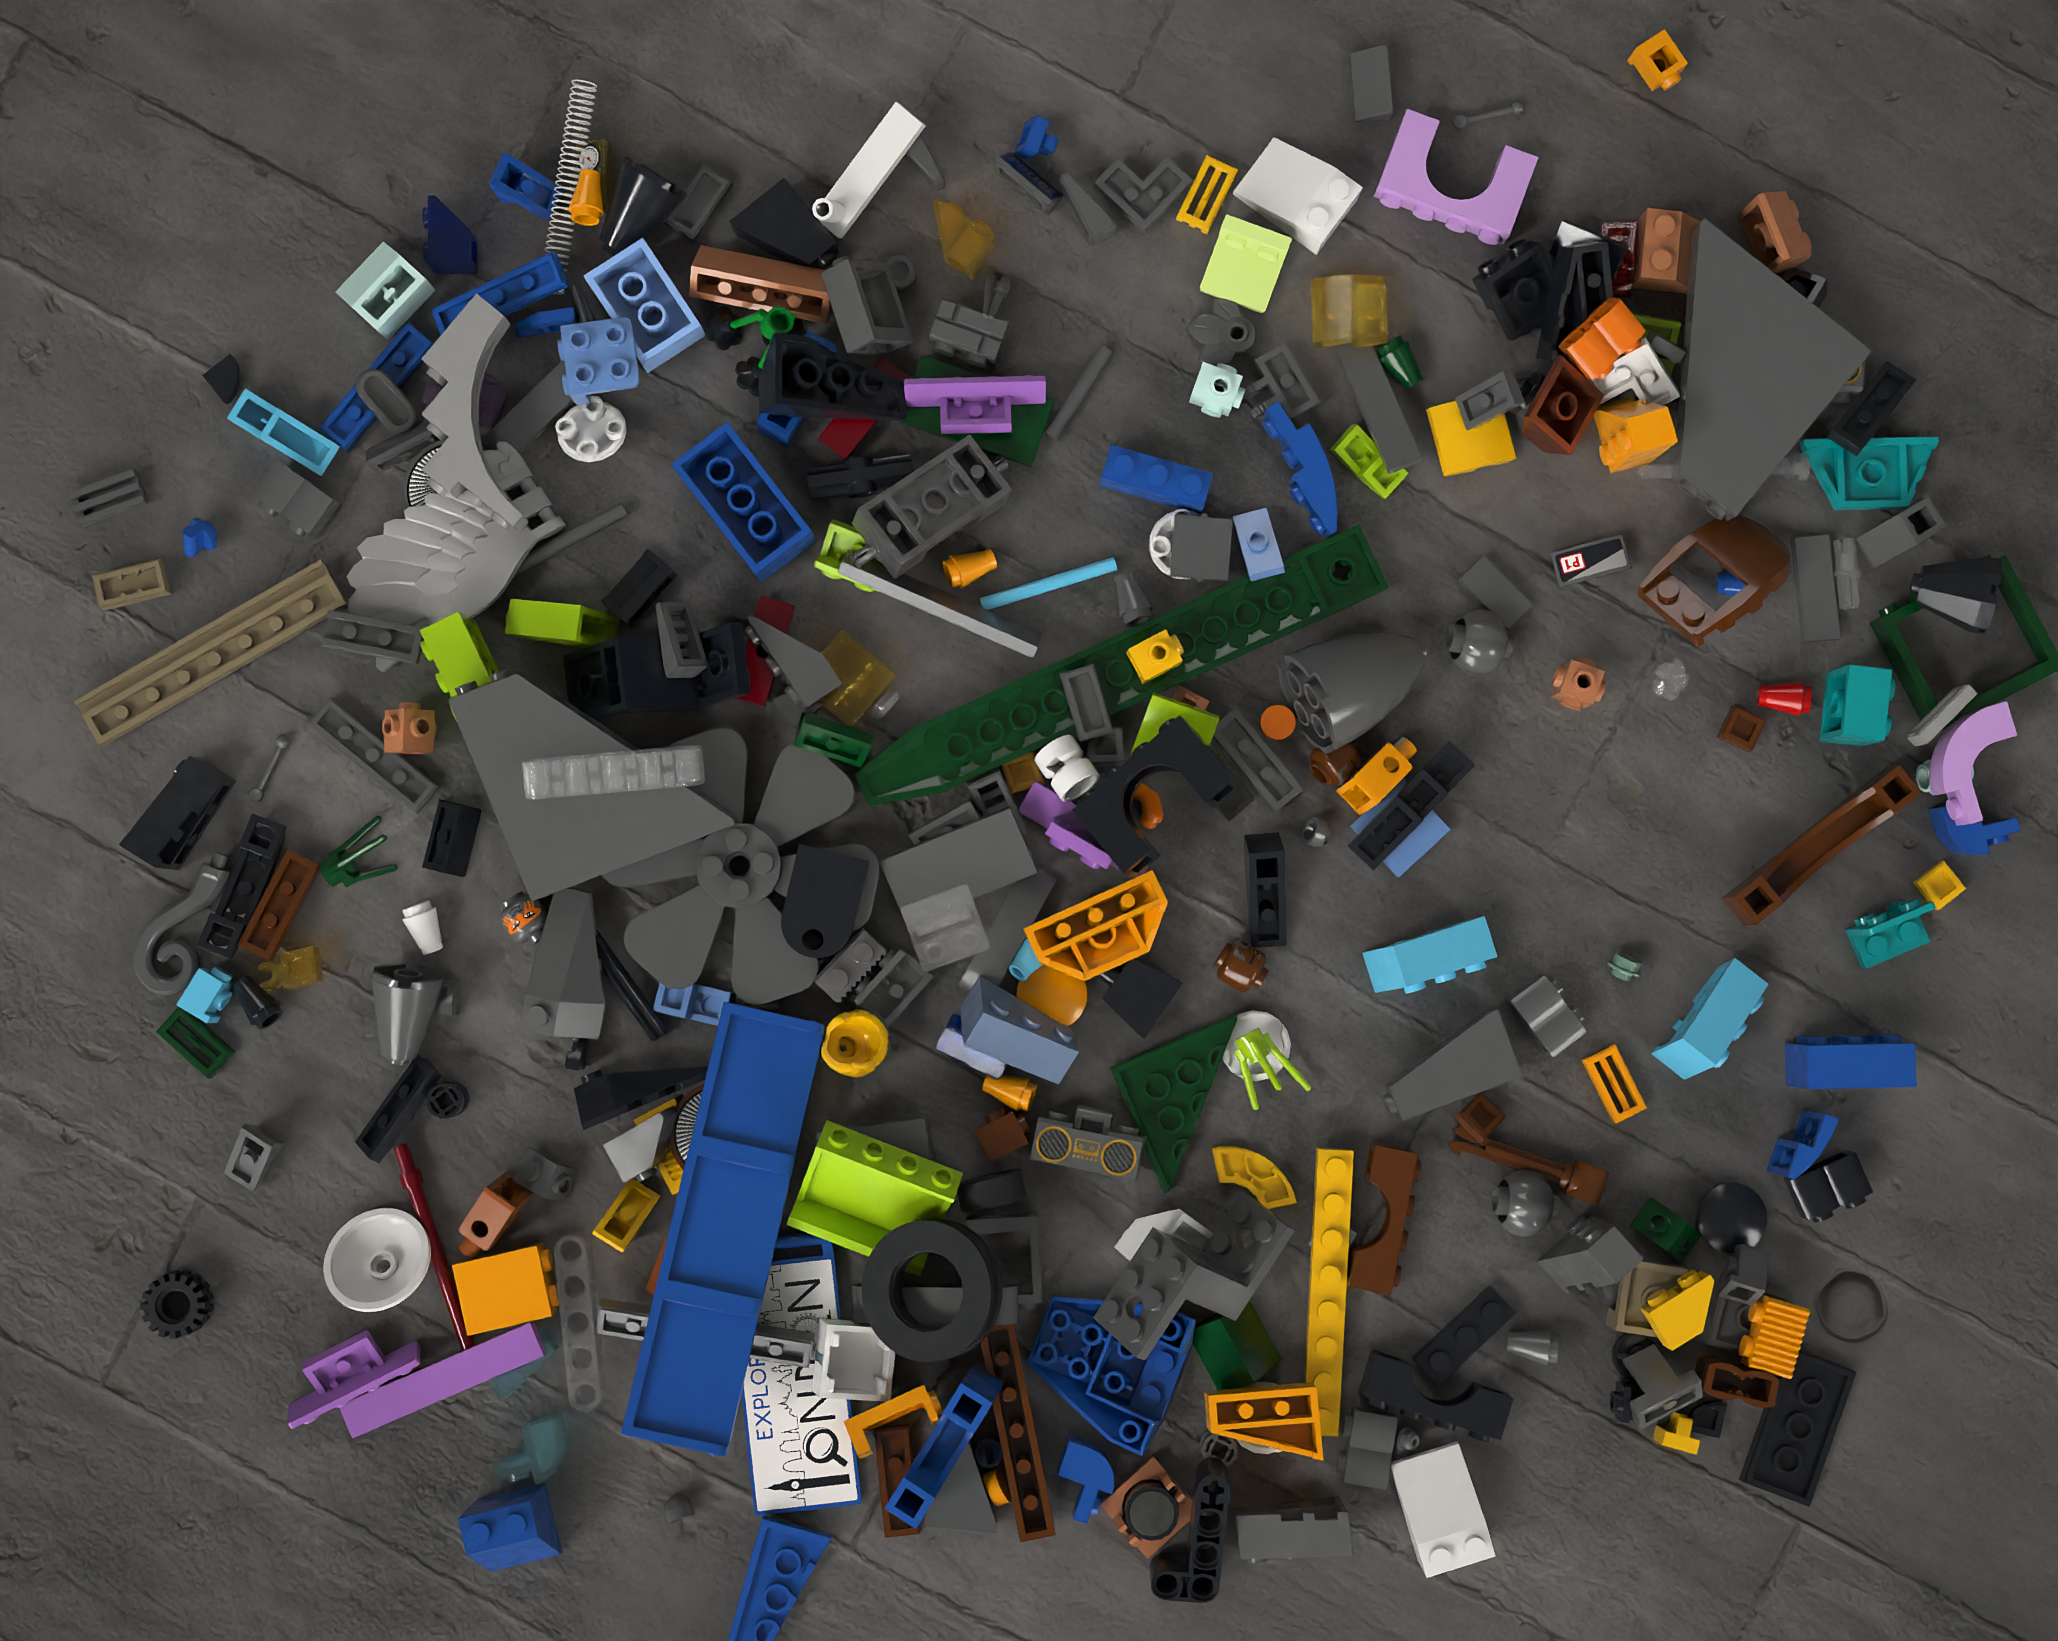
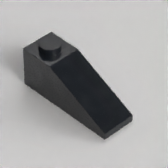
[1244,832,1287,948]

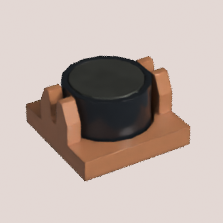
[1100,1454,1192,1559]

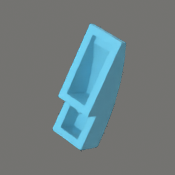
[227,388,340,476]

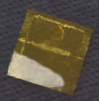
[1311,275,1388,349]
[818,629,896,727]

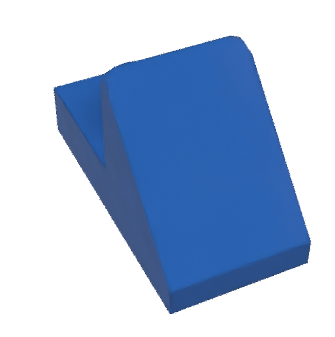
[489,152,564,220]

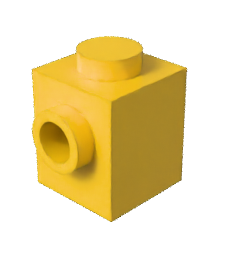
[1126,629,1184,684]

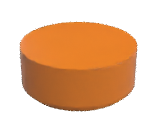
[1259,705,1296,741]

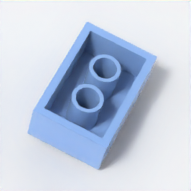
[584,238,705,373]

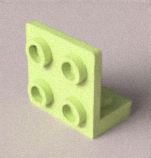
[1200,214,1292,313]

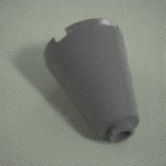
[371,963,444,1065]

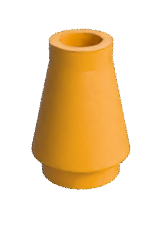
[568,169,604,226]
[942,549,997,588]
[982,1071,1037,1112]

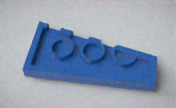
[728,1515,832,1641]

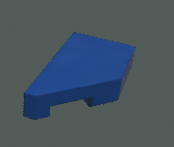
[514,307,579,338]

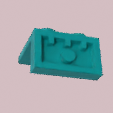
[1845,898,1936,969]

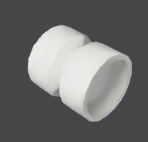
[1035,735,1100,802]

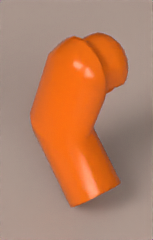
[1134,783,1164,829]

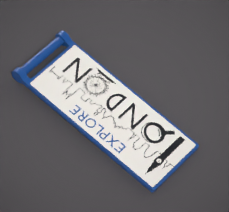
[741,1232,862,1516]

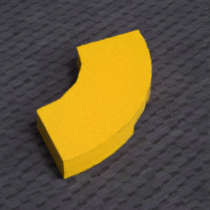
[1211,1146,1297,1209]

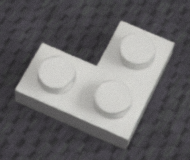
[1588,337,1680,405]

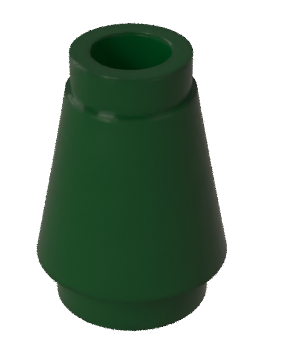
[1377,335,1423,390]

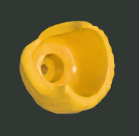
[821,1009,889,1078]

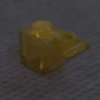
[933,198,996,280]

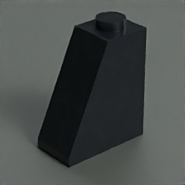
[729,178,839,270]

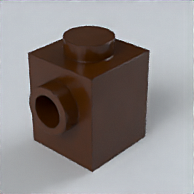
[975,1107,1032,1163]

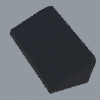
[422,799,481,877]

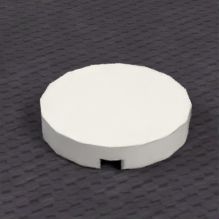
[1222,1010,1291,1081]

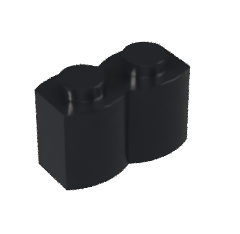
[1783,1150,1873,1223]

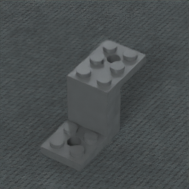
[1093,1191,1295,1361]

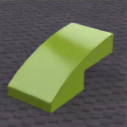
[1329,424,1409,499]

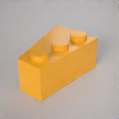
[1204,1382,1324,1461]

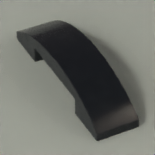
[197,814,287,959]

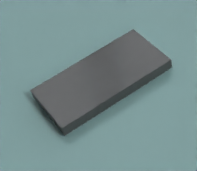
[879,806,1038,925]

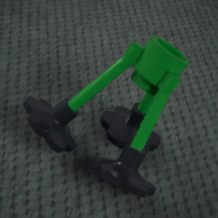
[704,306,803,397]

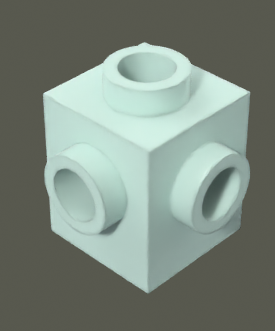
[1189,362,1246,418]

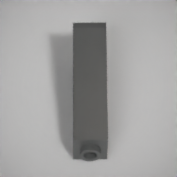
[1383,1009,1523,1121]

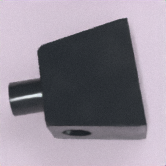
[1096,959,1183,1039]

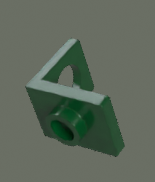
[1630,1197,1701,1263]

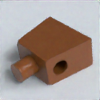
[458,1171,534,1259]

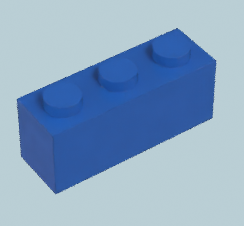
[1100,444,1213,515]

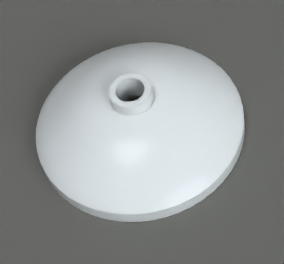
[323,1208,431,1312]

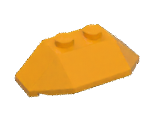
[1023,870,1168,981]

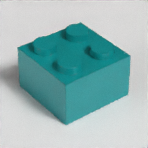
[1819,664,1895,747]

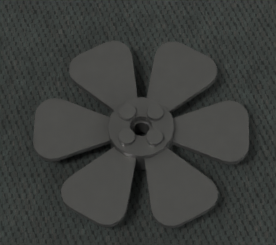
[602,727,880,1005]

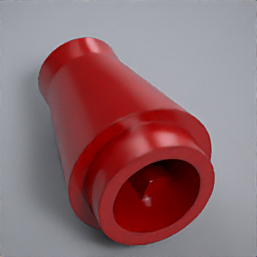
[1757,681,1812,716]

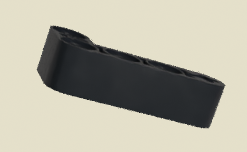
[1149,1458,1230,1603]

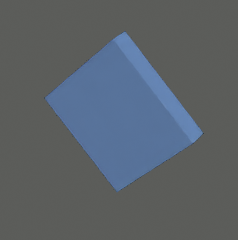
[1350,779,1451,878]

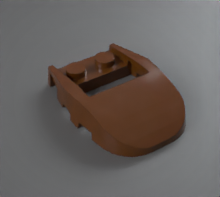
[1638,516,1791,647]

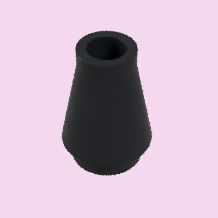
[232,976,283,1029]

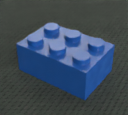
[1785,1034,1917,1089]

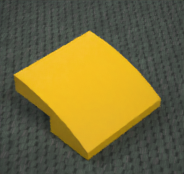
[1426,401,1516,477]

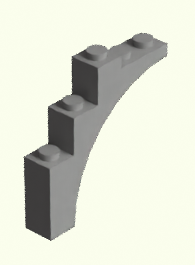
[421,293,529,532]

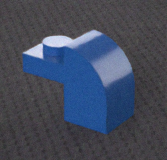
[1928,805,2020,856]
[1057,1434,1114,1524]

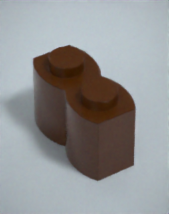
[1695,1356,1780,1408]

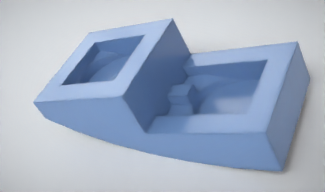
[653,983,736,1026]

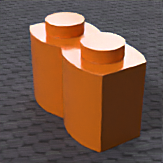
[1558,297,1646,380]

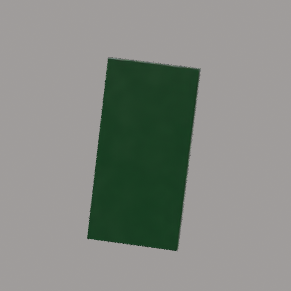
[899,355,1054,467]

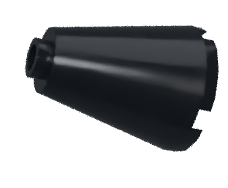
[599,155,687,256]

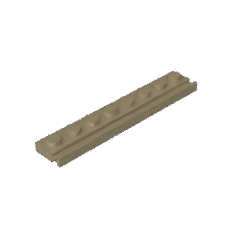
[74,559,348,746]

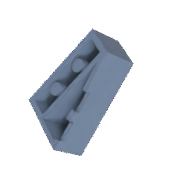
[960,975,1079,1085]

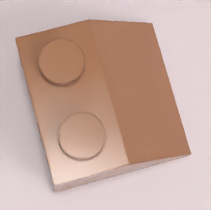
[1737,191,1812,274]
[1631,208,1700,294]

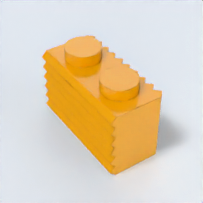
[1739,1294,1810,1379]

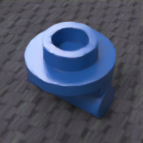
[183,517,218,557]

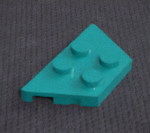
[1800,437,1939,510]

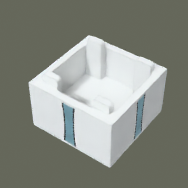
[812,1318,895,1402]

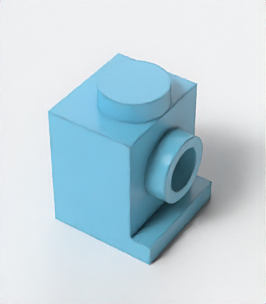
[176,965,234,1023]

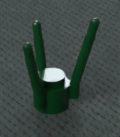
[319,816,398,888]

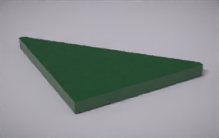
[1110,1014,1238,1194]

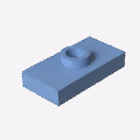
[1232,508,1285,581]

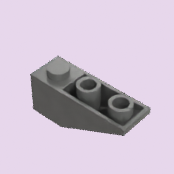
[744,615,843,709]

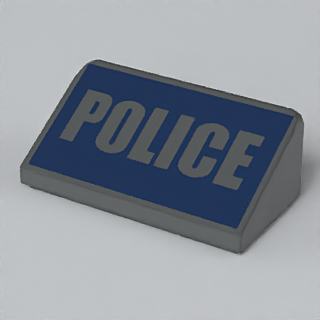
[995,152,1063,215]

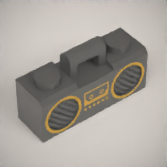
[1030,1105,1146,1181]

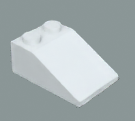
[1233,137,1363,255]
[1390,1441,1495,1578]

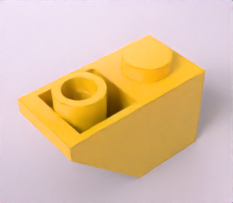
[1640,1270,1714,1351]

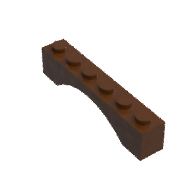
[1722,765,1922,926]

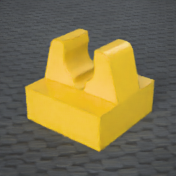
[1653,1412,1700,1455]

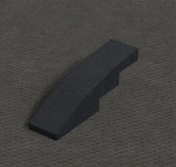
[1348,740,1475,871]

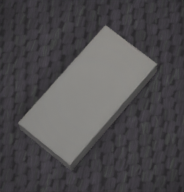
[1906,685,1978,746]

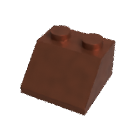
[1522,356,1604,455]

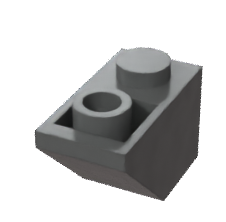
[1854,496,1947,569]

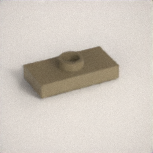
[92,558,172,611]

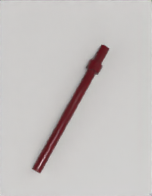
[393,1143,475,1350]

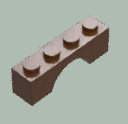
[1347,1143,1421,1295]

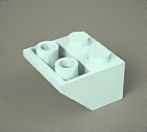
[335,242,435,341]

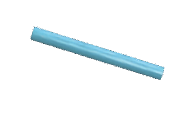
[980,557,1117,610]

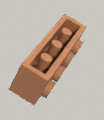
[689,245,833,324]

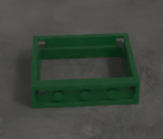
[1869,554,2058,731]

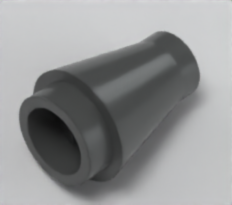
[1114,572,1153,627]
[1506,1330,1559,1366]

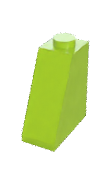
[505,599,620,648]

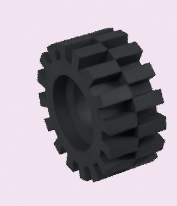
[140,1270,214,1339]

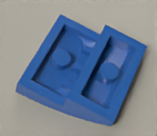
[1766,1109,1839,1180]

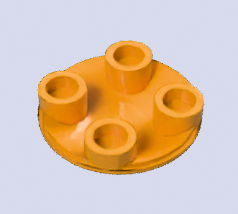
[1017,964,1087,1026]

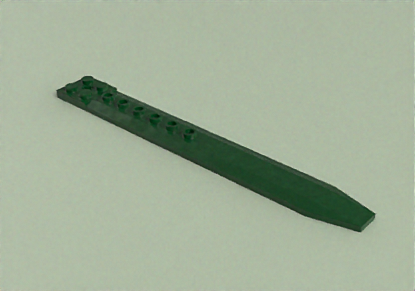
[855,525,1389,807]

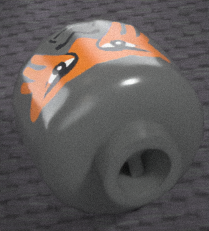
[498,891,548,946]

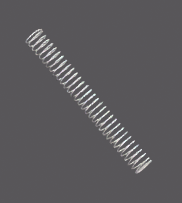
[544,79,597,295]

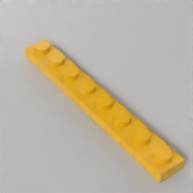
[1304,1147,1354,1437]

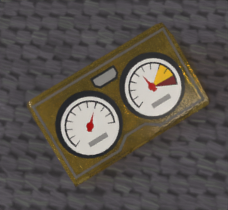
[575,138,611,213]

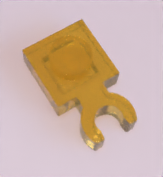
[258,946,323,991]

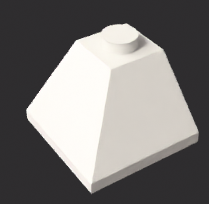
[1114,1209,1214,1261]

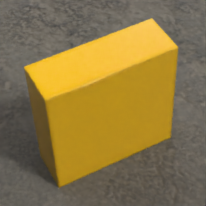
[1913,861,1966,910]

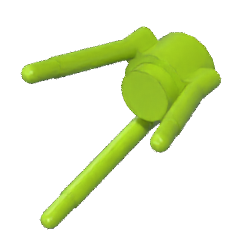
[1233,1027,1311,1110]

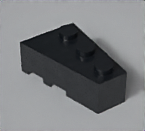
[1536,241,1613,361]
[119,756,236,870]

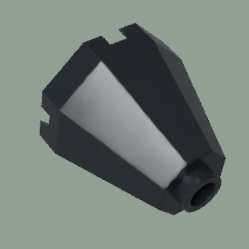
[1909,557,2002,634]

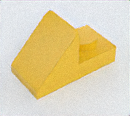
[592,1178,661,1253]

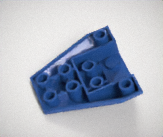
[1026,1296,1196,1456]

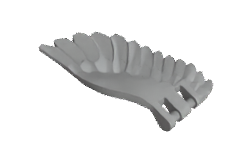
[346,441,566,672]

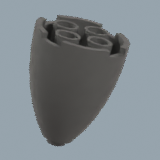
[1278,633,1427,754]

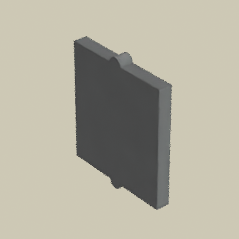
[1170,513,1233,582]

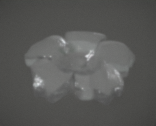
[1651,658,1689,701]

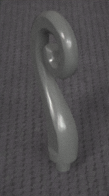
[133,852,231,995]

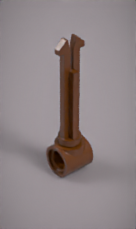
[1448,1125,1609,1206]

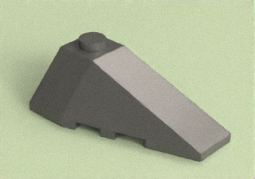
[519,888,607,1039]

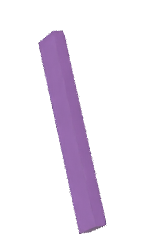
[339,1321,547,1439]

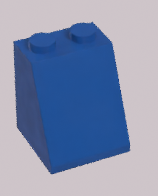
[458,1482,562,1572]

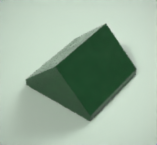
[1192,1300,1282,1390]

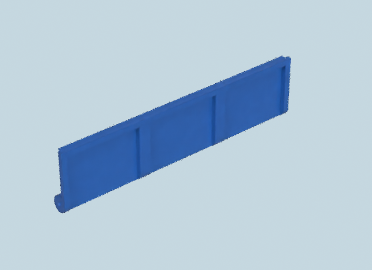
[621,1002,826,1457]

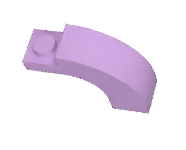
[1929,701,2017,826]

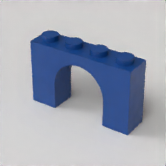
[884,1364,1004,1529]

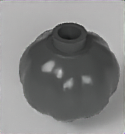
[1444,609,1513,675]
[1490,1169,1560,1237]

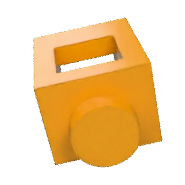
[1627,29,1688,92]

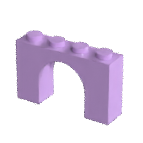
[1373,109,1539,245]

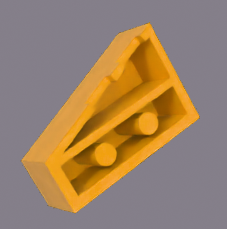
[1593,397,1678,474]

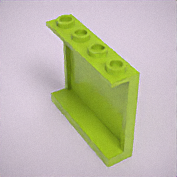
[786,1120,963,1276]

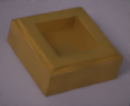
[1002,751,1044,795]

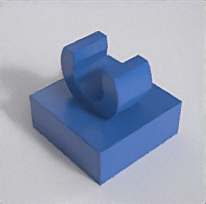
[1014,115,1059,160]

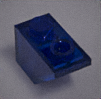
[423,195,478,274]

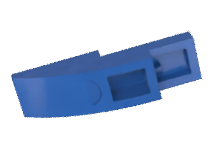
[1262,401,1338,539]

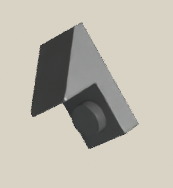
[224,1124,286,1192]

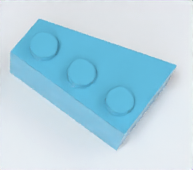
[1362,916,1498,994]
[1651,958,1768,1080]

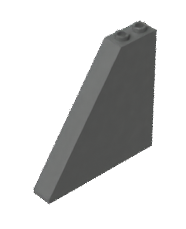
[1673,218,1872,521]
[448,668,736,901]

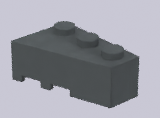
[1537,1214,1643,1293]
[1233,1496,1353,1563]

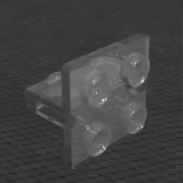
[900,883,990,972]

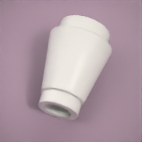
[402,900,443,955]

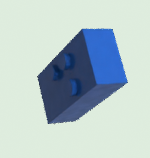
[671,422,817,583]

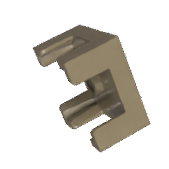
[1606,1261,1697,1338]

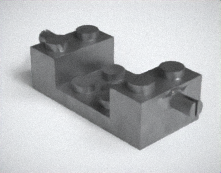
[850,435,1013,579]

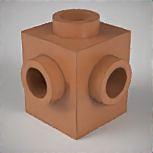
[1551,657,1606,711]
[382,702,437,755]

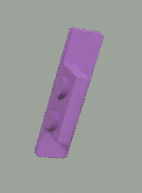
[904,375,1046,434]
[1019,782,1149,877]
[287,1330,421,1429]

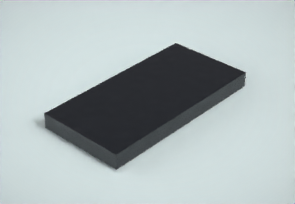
[1739,1350,1856,1507]

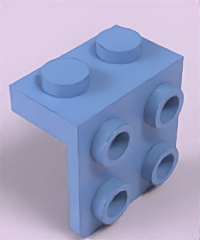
[557,317,640,405]

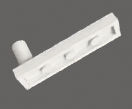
[812,102,926,238]

